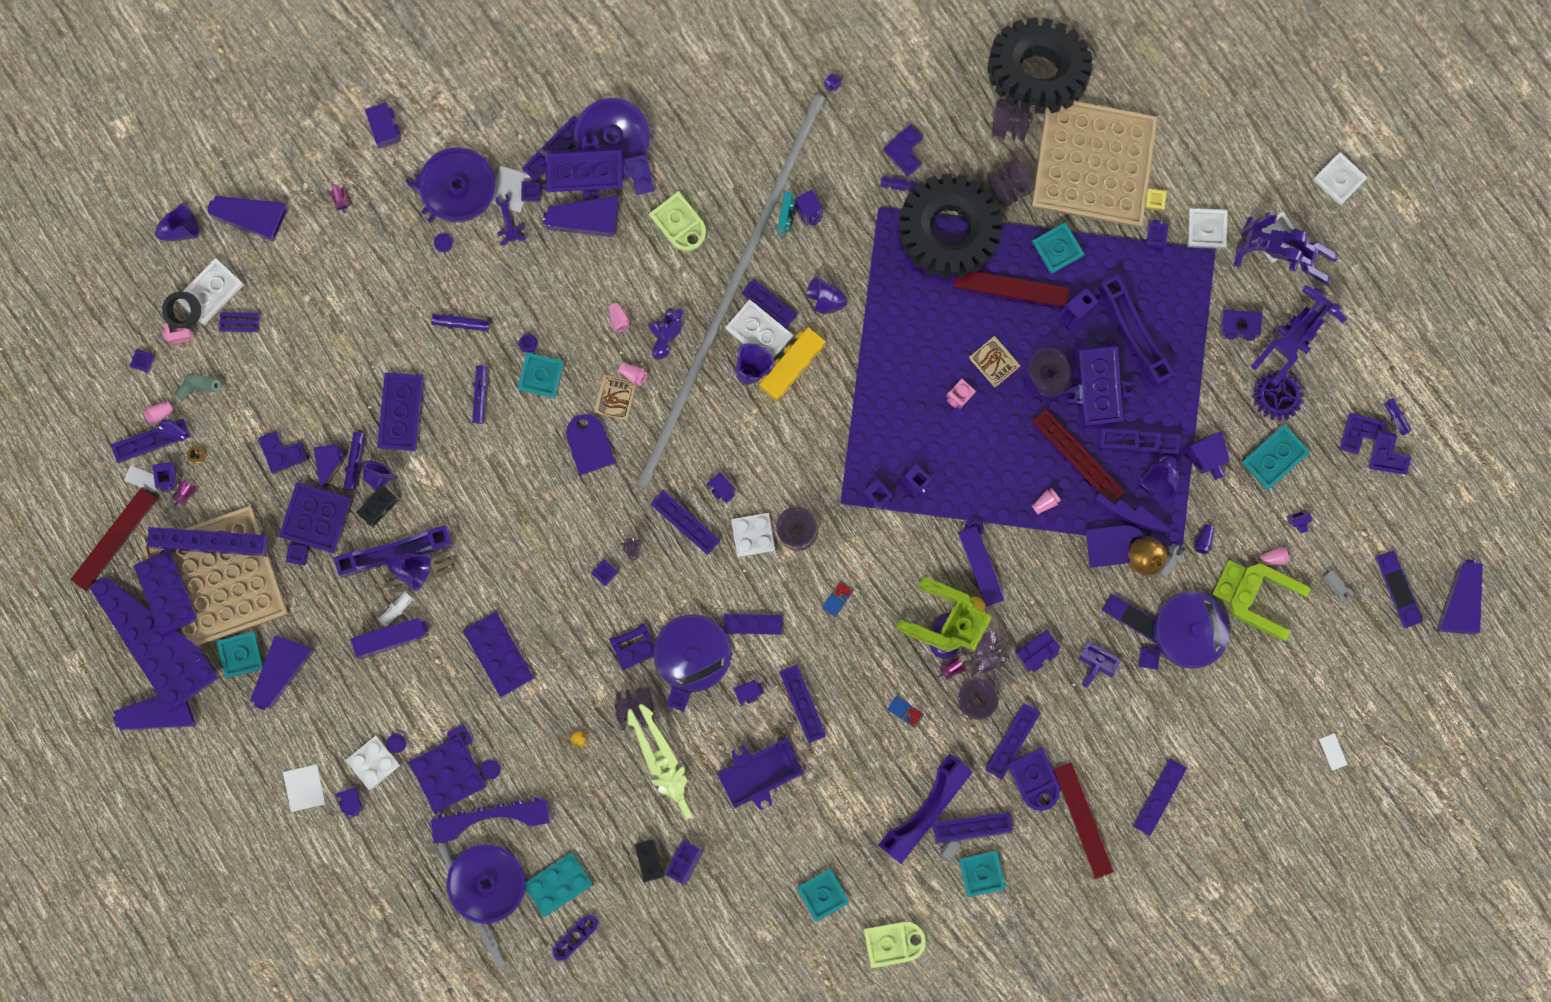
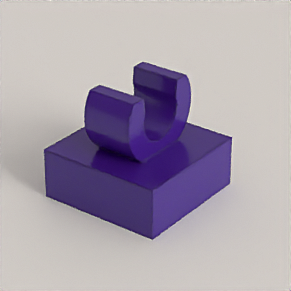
[1287,510,1312,534]

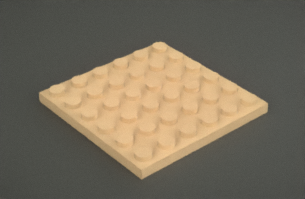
[1031,101,1158,228]
[141,506,288,646]

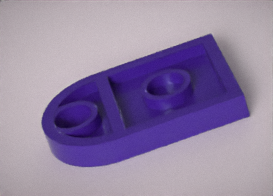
[566,414,616,476]
[1085,524,1144,568]
[1007,747,1060,811]

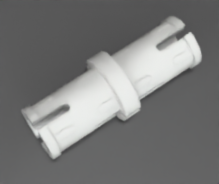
[378,591,414,627]

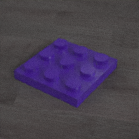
[279,482,352,554]
[408,735,487,814]

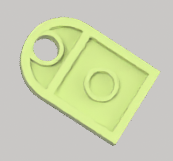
[649,191,706,252]
[864,922,926,968]

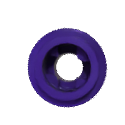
[157,419,188,442]
[1193,524,1215,554]

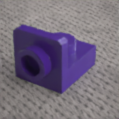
[1146,220,1168,248]

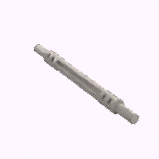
[437,843,506,969]

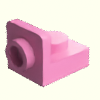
[162,323,194,345]
[946,379,976,409]

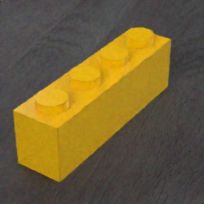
[759,327,826,402]

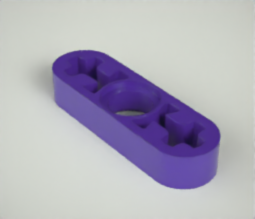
[552,915,598,961]

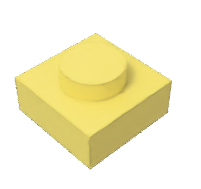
[1145,189,1167,211]

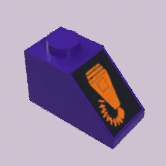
[313,444,344,488]

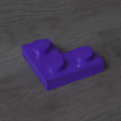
[882,124,923,177]
[622,154,655,195]
[1339,412,1387,455]
[258,431,308,474]
[1368,431,1411,475]

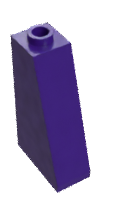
[207,196,289,242]
[543,196,619,237]
[1437,559,1483,634]
[350,617,429,660]
[250,635,314,710]
[113,696,196,730]

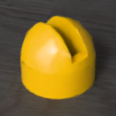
[569,731,587,747]

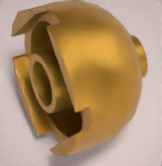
[1128,536,1167,576]

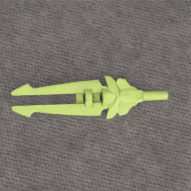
[628,704,692,819]

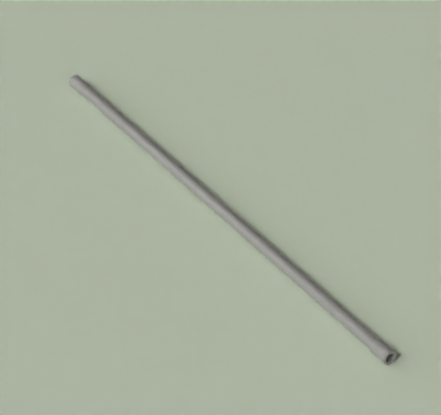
[636,94,825,490]

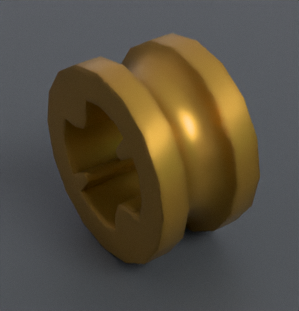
[187,446,206,464]

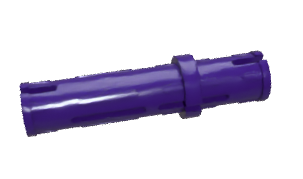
[431,313,490,332]
[472,365,488,424]
[343,432,365,491]

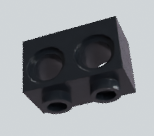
[356,485,399,528]
[634,839,663,882]

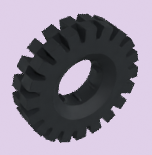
[987,17,1093,114]
[898,174,1003,279]

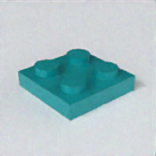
[777,191,795,238]
[1032,222,1085,274]
[517,353,564,399]
[216,631,263,679]
[958,851,1006,898]
[797,869,849,922]

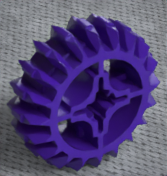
[1252,370,1305,421]

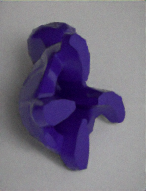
[648,308,683,360]

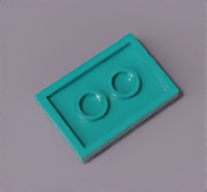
[1241,424,1310,491]
[525,853,593,918]

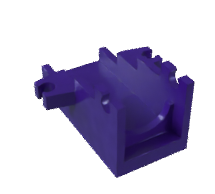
[539,135,623,201]
[1066,339,1133,426]
[717,738,804,811]

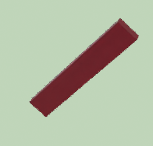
[954,272,1070,308]
[1032,409,1125,503]
[70,488,158,592]
[1053,762,1114,879]

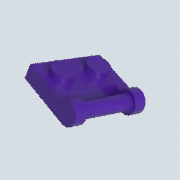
[609,623,654,670]

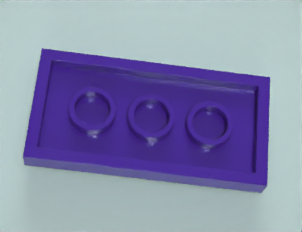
[377,372,424,452]
[133,550,198,636]
[463,612,535,698]

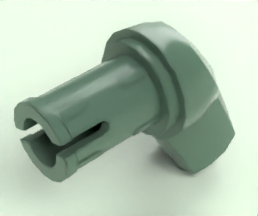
[173,374,221,402]

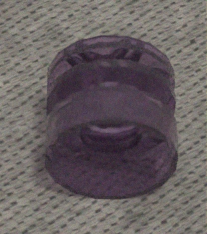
[992,99,1030,141]
[986,157,1035,208]
[1028,348,1073,397]
[776,507,818,551]
[962,629,1010,674]
[958,678,999,720]
[615,687,654,731]

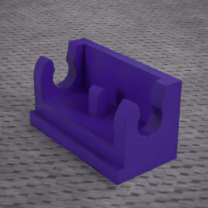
[665,840,704,885]

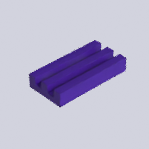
[219,312,259,333]

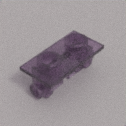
[621,537,642,560]

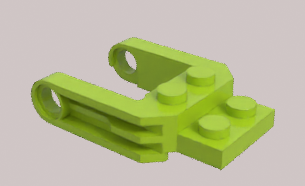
[1212,560,1311,642]
[896,577,992,652]

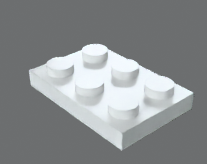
[177,258,244,326]
[725,299,793,359]

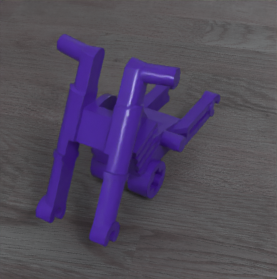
[1234,212,1338,285]
[1251,285,1348,387]

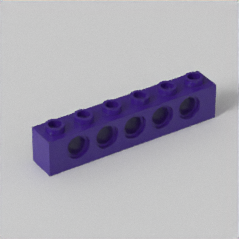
[147,527,269,557]

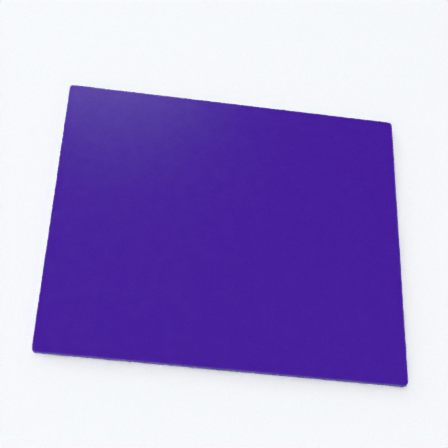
[841,207,1215,548]

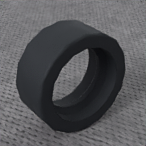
[162,292,201,328]

